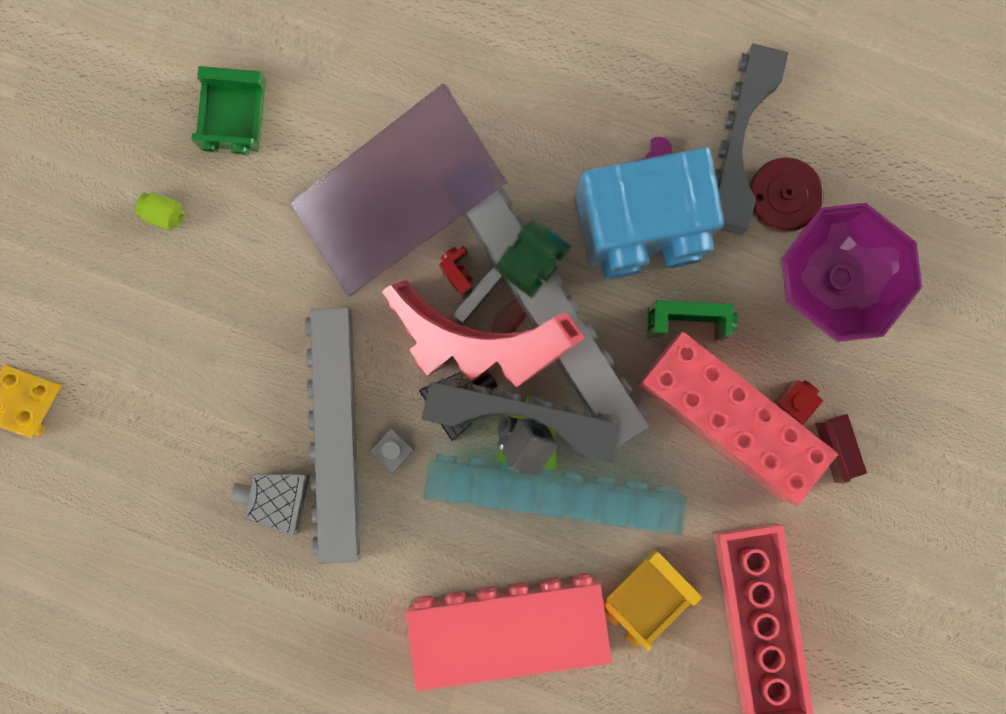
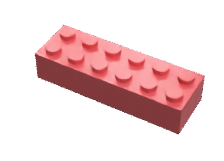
[713,523,814,714]

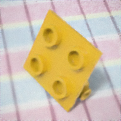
[0,364,62,439]

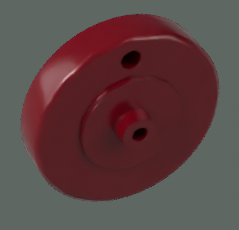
[749,157,824,233]

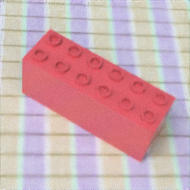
[635,332,838,505]
[406,573,612,691]

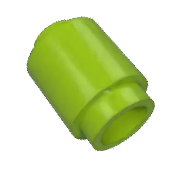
[135,192,185,231]

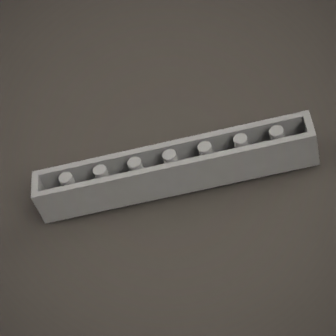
[305,308,360,564]

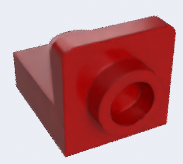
[439,246,473,298]

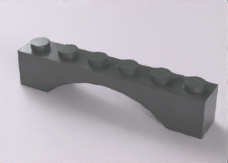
[714,43,788,236]
[422,378,623,464]

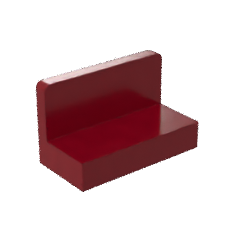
[815,414,867,484]

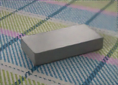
[454,268,503,326]

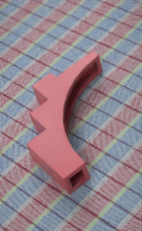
[382,280,585,387]

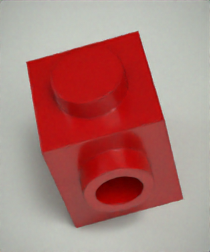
[773,380,824,425]

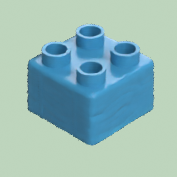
[574,148,724,280]

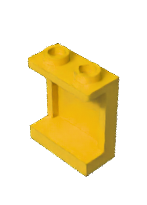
[603,549,703,651]

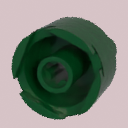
[495,218,572,299]

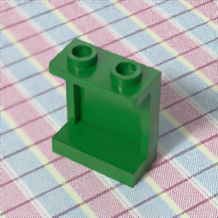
[191,66,266,155]
[647,300,738,341]

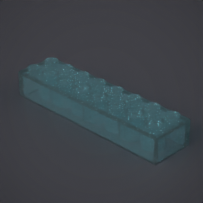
[423,454,687,535]

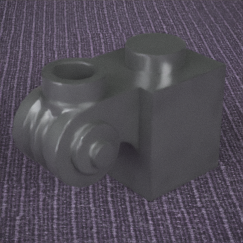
[497,416,558,475]

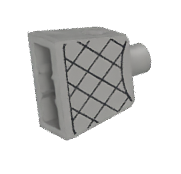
[231,474,309,536]

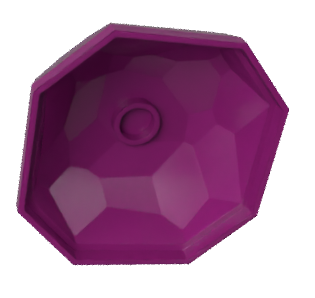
[781,203,923,342]

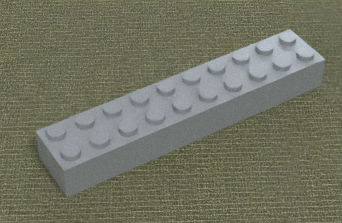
[444,157,649,446]

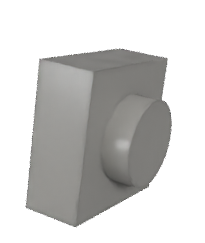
[369,429,414,473]

